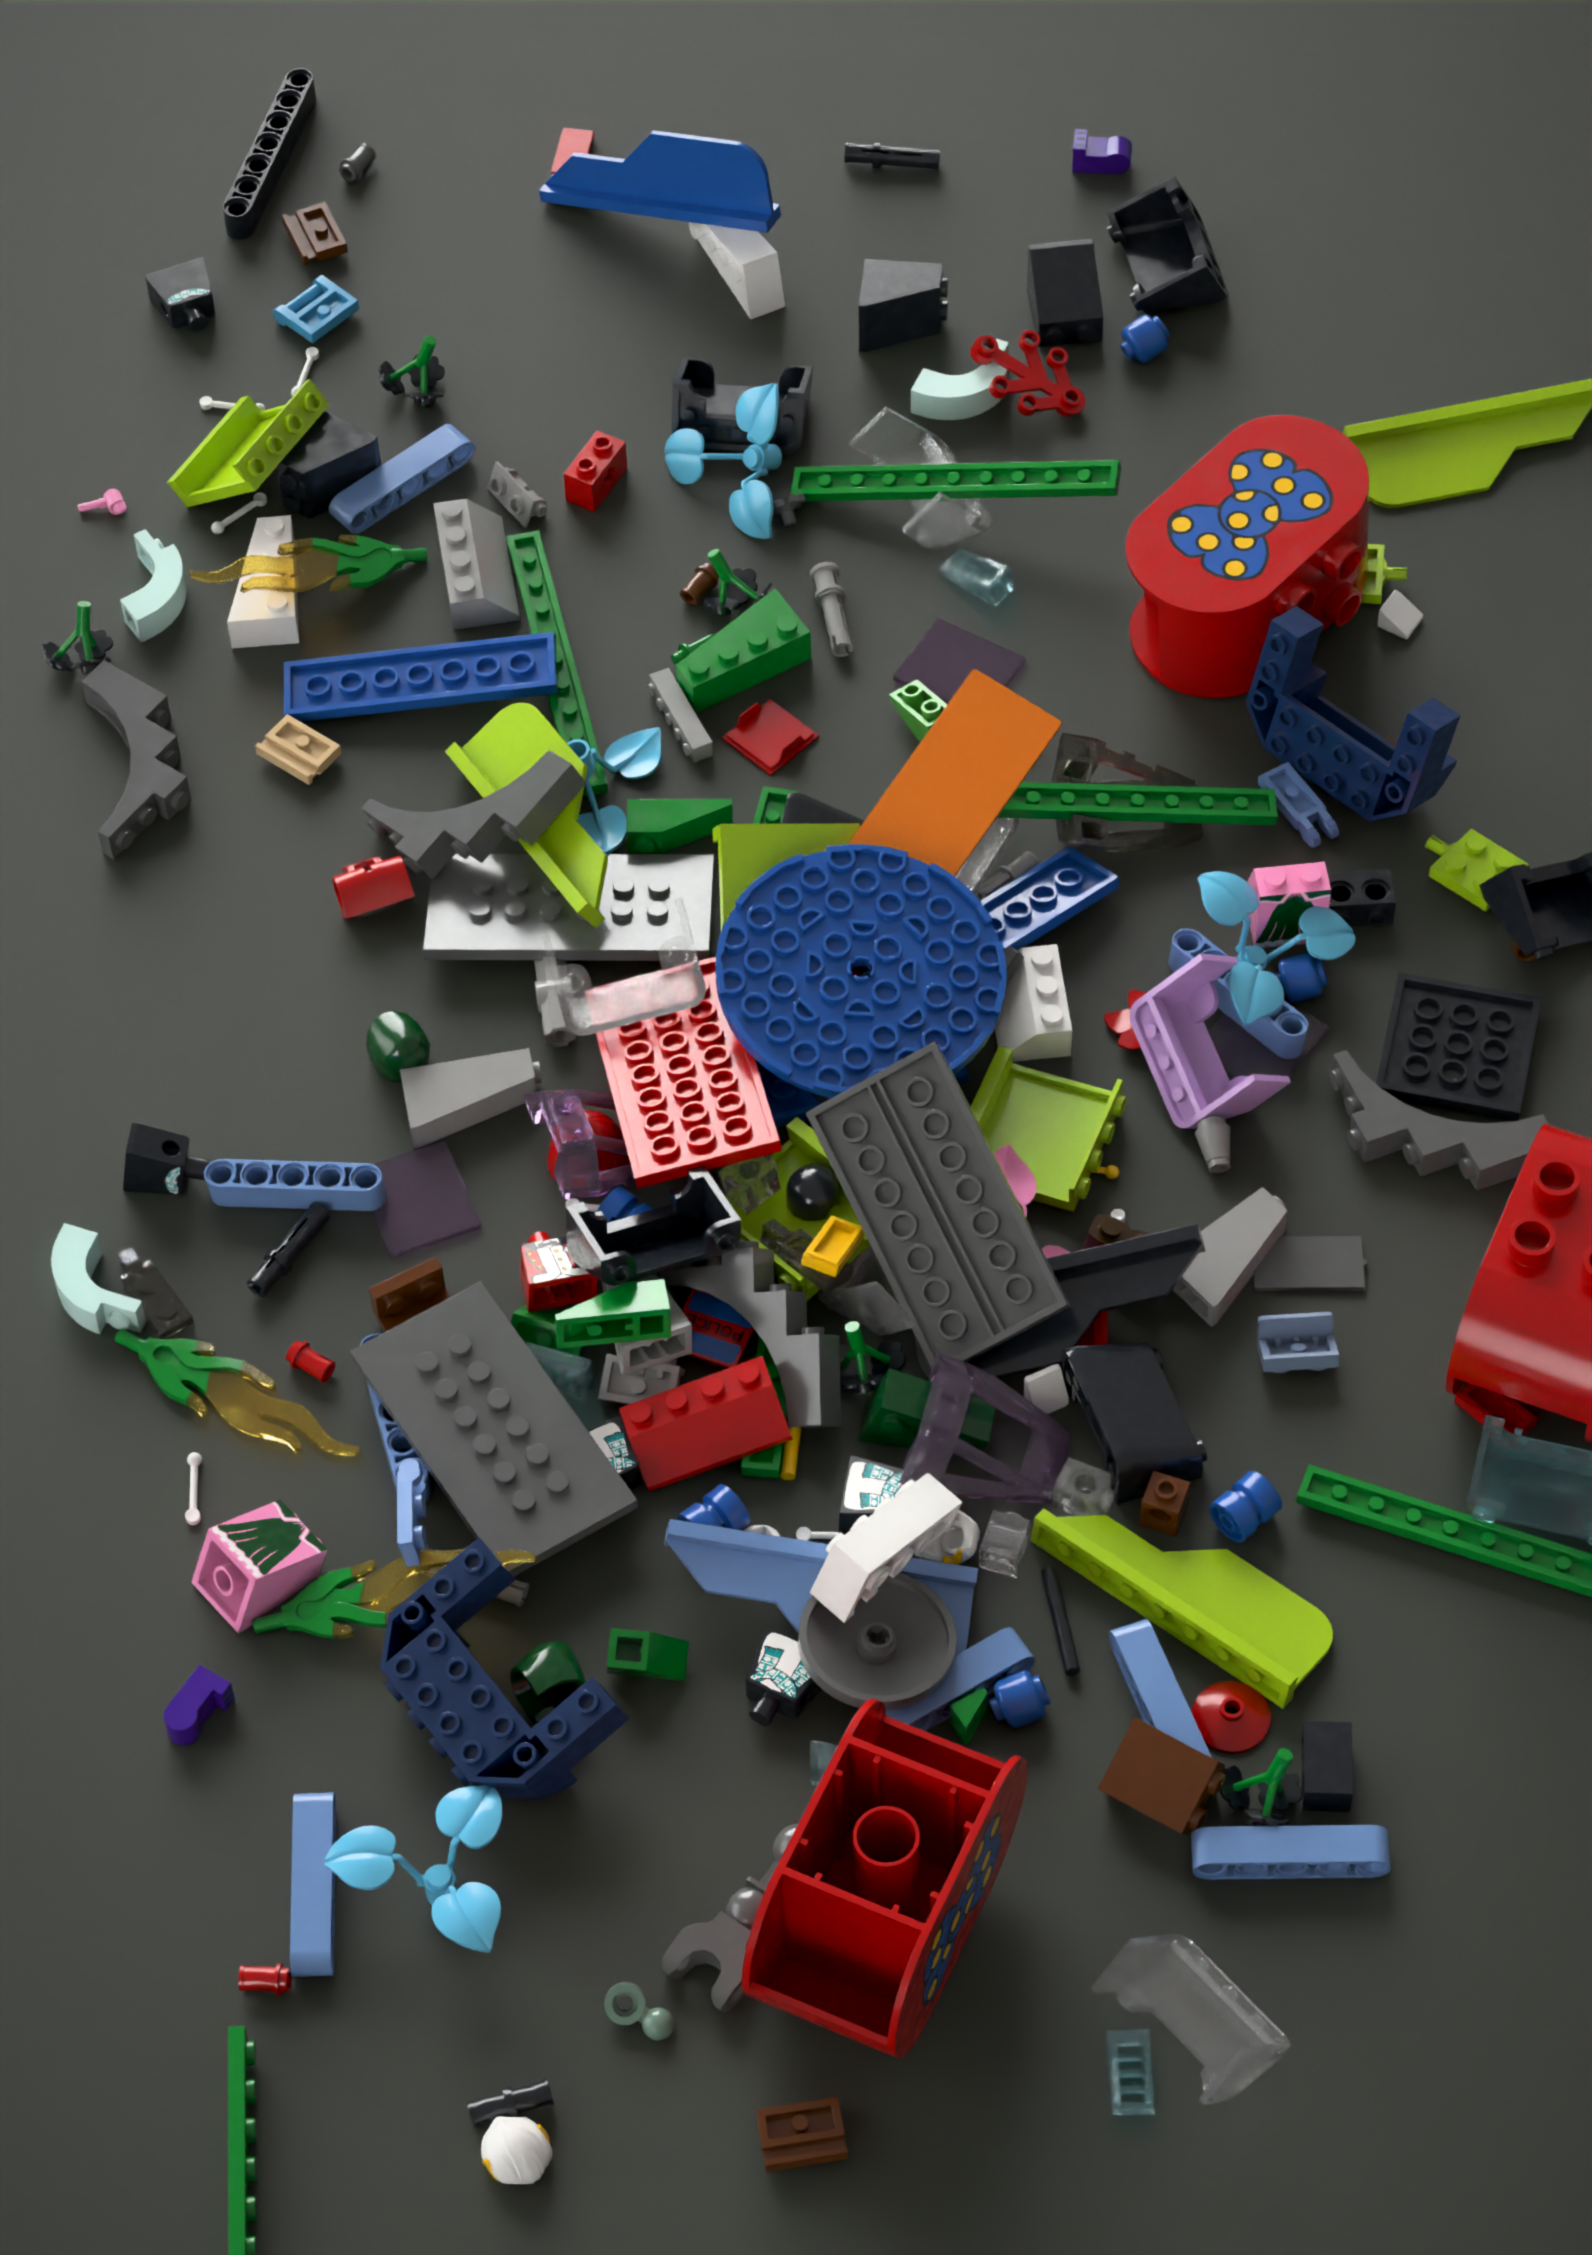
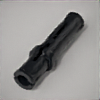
[844,142,940,170]
[246,1203,330,1297]

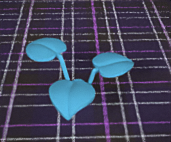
[664,383,782,539]
[567,727,662,854]
[1197,871,1355,1026]
[324,1785,503,1953]

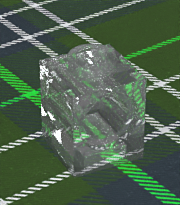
[718,1155,781,1214]
[1052,1457,1115,1516]
[979,1510,1030,1578]

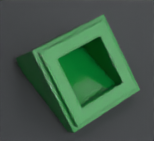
[950,1688,988,1745]

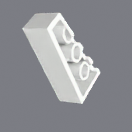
[689,222,785,319]
[227,515,299,649]
[810,1473,962,1623]

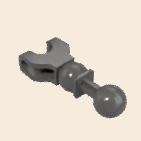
[661,1824,798,2013]

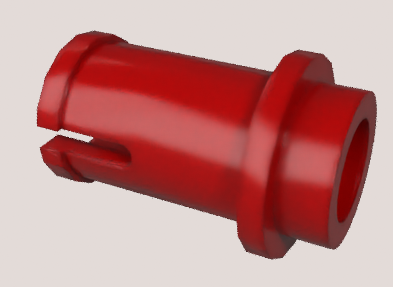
[285,1341,336,1383]
[238,1963,292,1996]

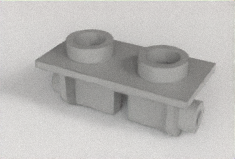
[487,461,547,528]

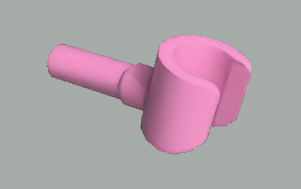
[78,488,127,515]

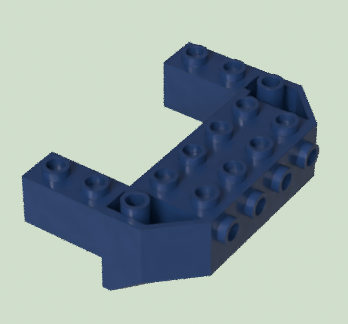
[1245,606,1460,822]
[380,1537,630,1800]

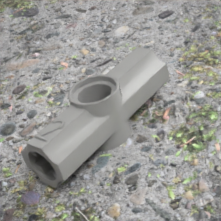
[534,957,576,1047]

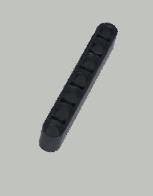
[223,68,316,240]

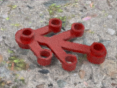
[970,330,1086,417]

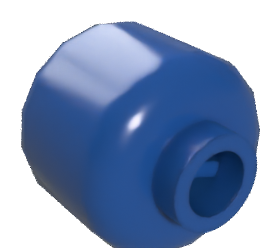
[1120,314,1170,364]
[1274,952,1328,1003]
[989,1670,1051,1729]

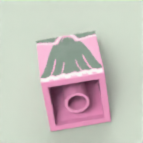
[1247,862,1331,948]
[191,1500,328,1633]

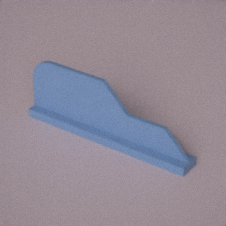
[664,1519,978,1656]

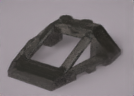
[1052,733,1203,853]

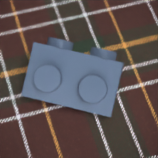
[1257,1312,1339,1373]

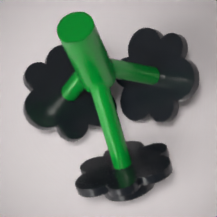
[378,336,445,406]
[704,549,773,615]
[40,601,113,674]
[839,1321,907,1394]
[1220,1748,1303,1826]

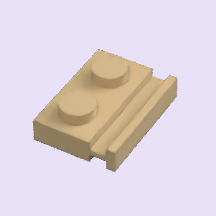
[255,714,341,786]

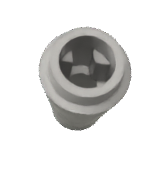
[1194,1116,1231,1173]

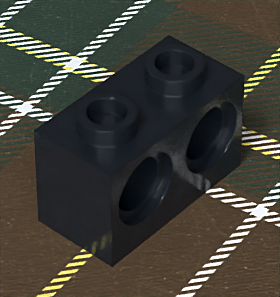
[1327,869,1396,927]

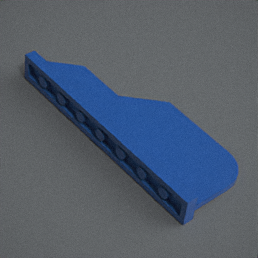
[539,130,781,233]

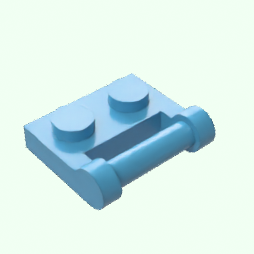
[273,275,359,344]

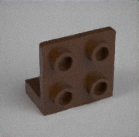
[369,1257,451,1332]

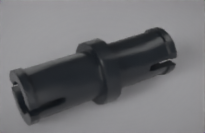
[467,2079,554,2128]

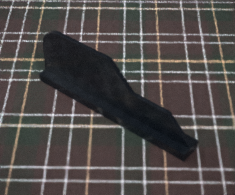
[913,1224,1206,1388]

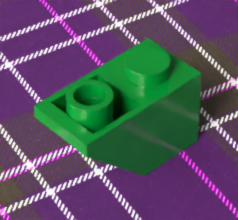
[607,1628,689,1681]

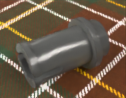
[339,143,376,182]

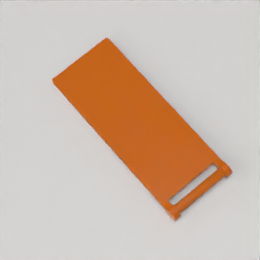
[848,669,1061,877]

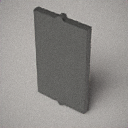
[1253,1236,1367,1291]

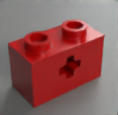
[563,430,627,512]

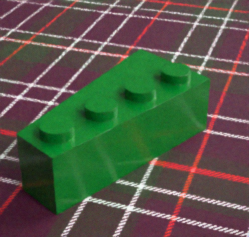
[675,588,811,713]

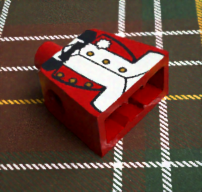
[520,1231,597,1312]

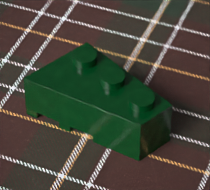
[858,1368,996,1459]

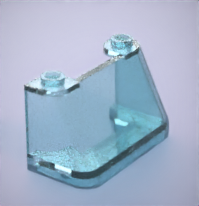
[1466,1415,1592,1545]

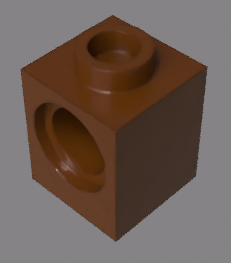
[1140,1471,1190,1537]

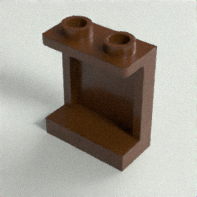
[1097,1717,1226,1836]

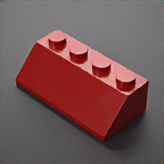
[619,1356,793,1492]

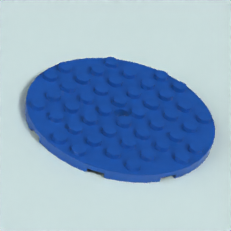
[715,844,1007,1098]

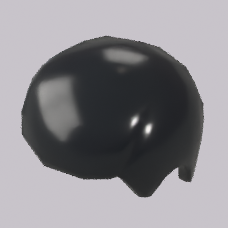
[786,1163,842,1221]

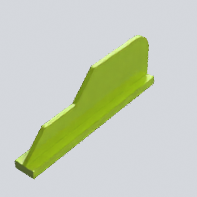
[1343,379,1592,508]
[445,703,608,928]
[1030,1508,1333,1709]

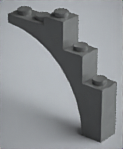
[82,660,191,859]
[361,750,586,880]
[1328,1050,1549,1191]
[659,1241,841,1429]

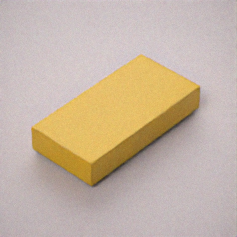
[801,1216,864,1278]

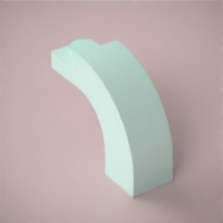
[911,339,1009,420]
[120,529,187,643]
[51,1223,146,1334]

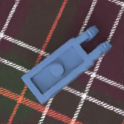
[1258,762,1340,848]
[397,1458,427,1567]

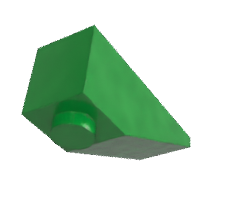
[626,799,733,854]
[555,1279,671,1349]

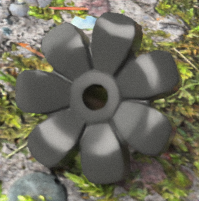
[773,494,806,527]

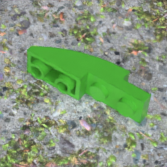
[889,680,947,742]

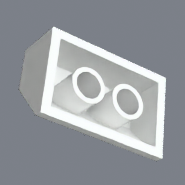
[994,944,1072,1062]

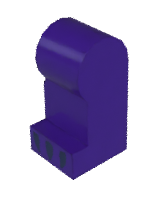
[1072,129,1132,174]
[163,1664,235,1745]

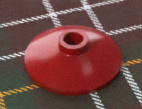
[1192,1681,1271,1754]

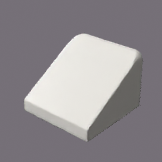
[1377,590,1424,640]
[1024,1364,1069,1418]

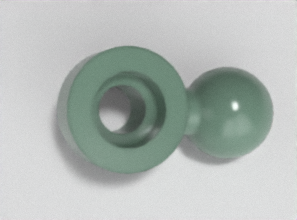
[604,1982,675,2041]

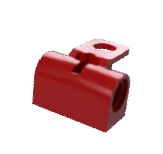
[332,855,415,918]

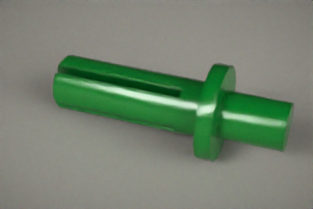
[671,634,713,664]

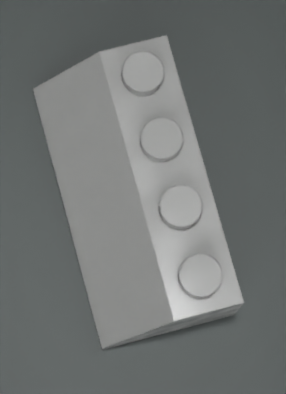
[433,499,520,630]

